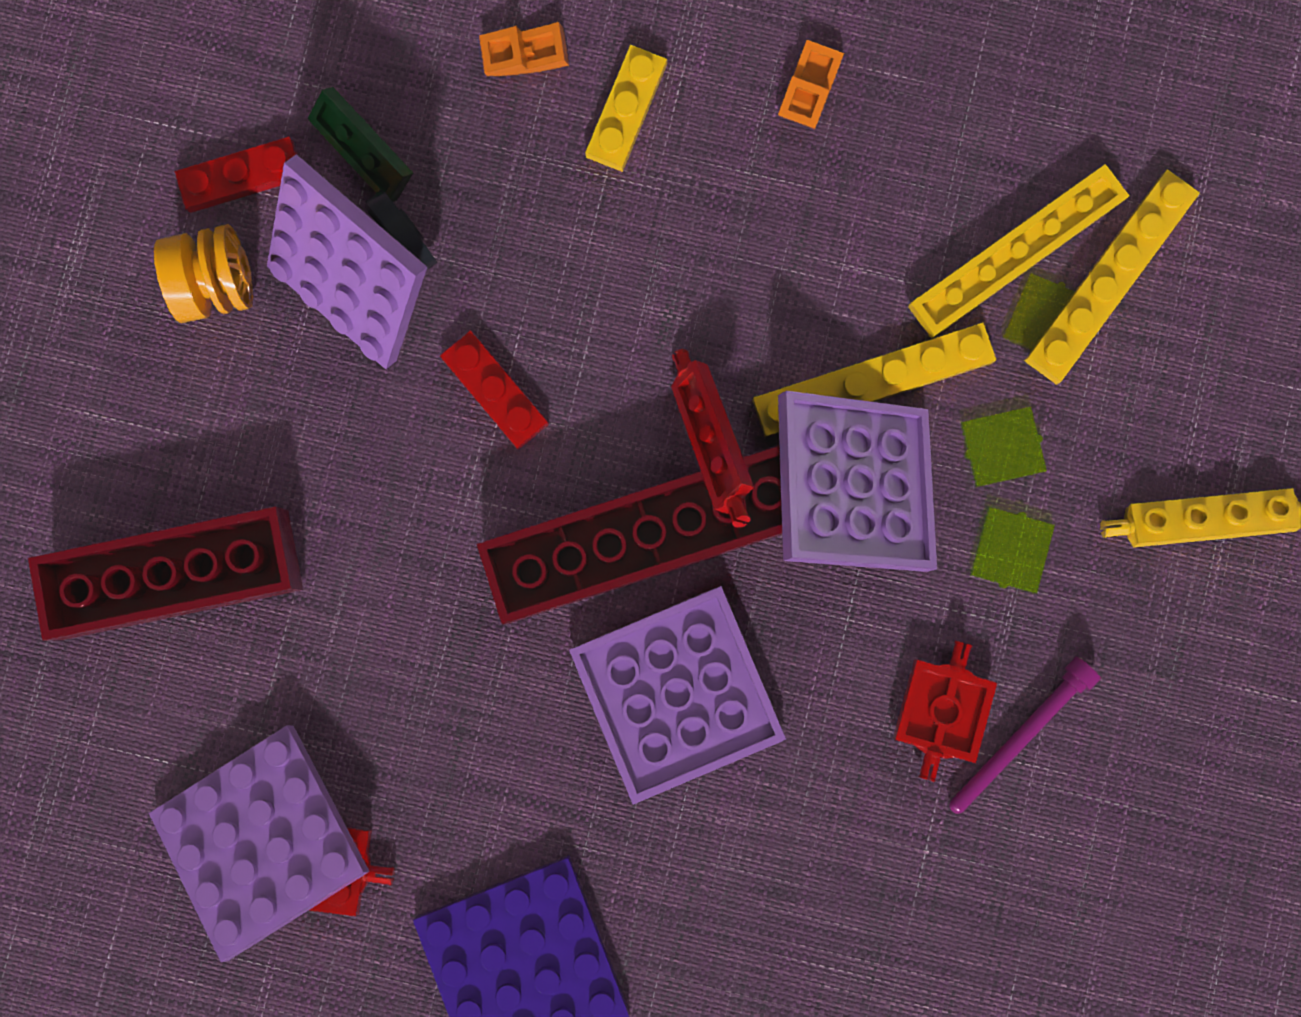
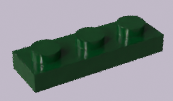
[307,87,413,202]

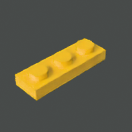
[585,44,667,172]

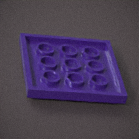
[413,855,630,1017]

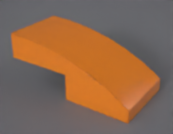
[479,22,569,76]
[778,40,844,129]

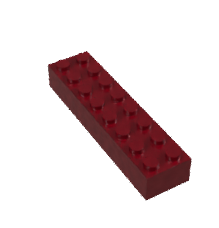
[476,446,782,625]

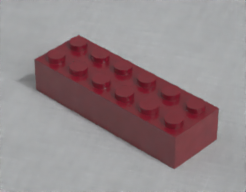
[28,506,303,641]

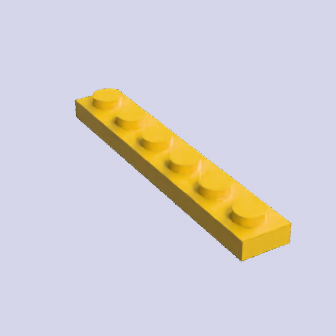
[908,164,1130,338]
[1024,169,1200,385]
[752,323,997,438]

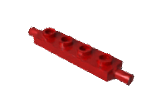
[671,349,754,528]

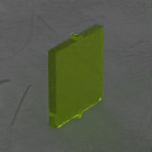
[1002,273,1075,353]
[961,407,1047,487]
[970,507,1055,594]

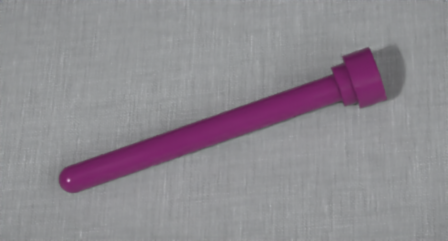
[949,656,1101,814]

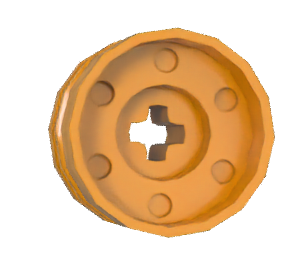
[154,224,253,323]

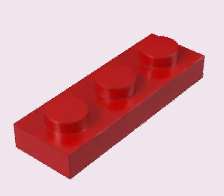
[174,136,297,213]
[440,330,549,450]

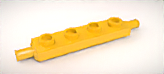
[1100,488,1301,548]

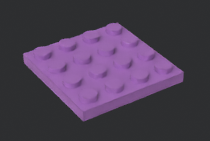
[267,154,427,369]
[778,391,937,572]
[569,586,786,804]
[149,725,370,962]

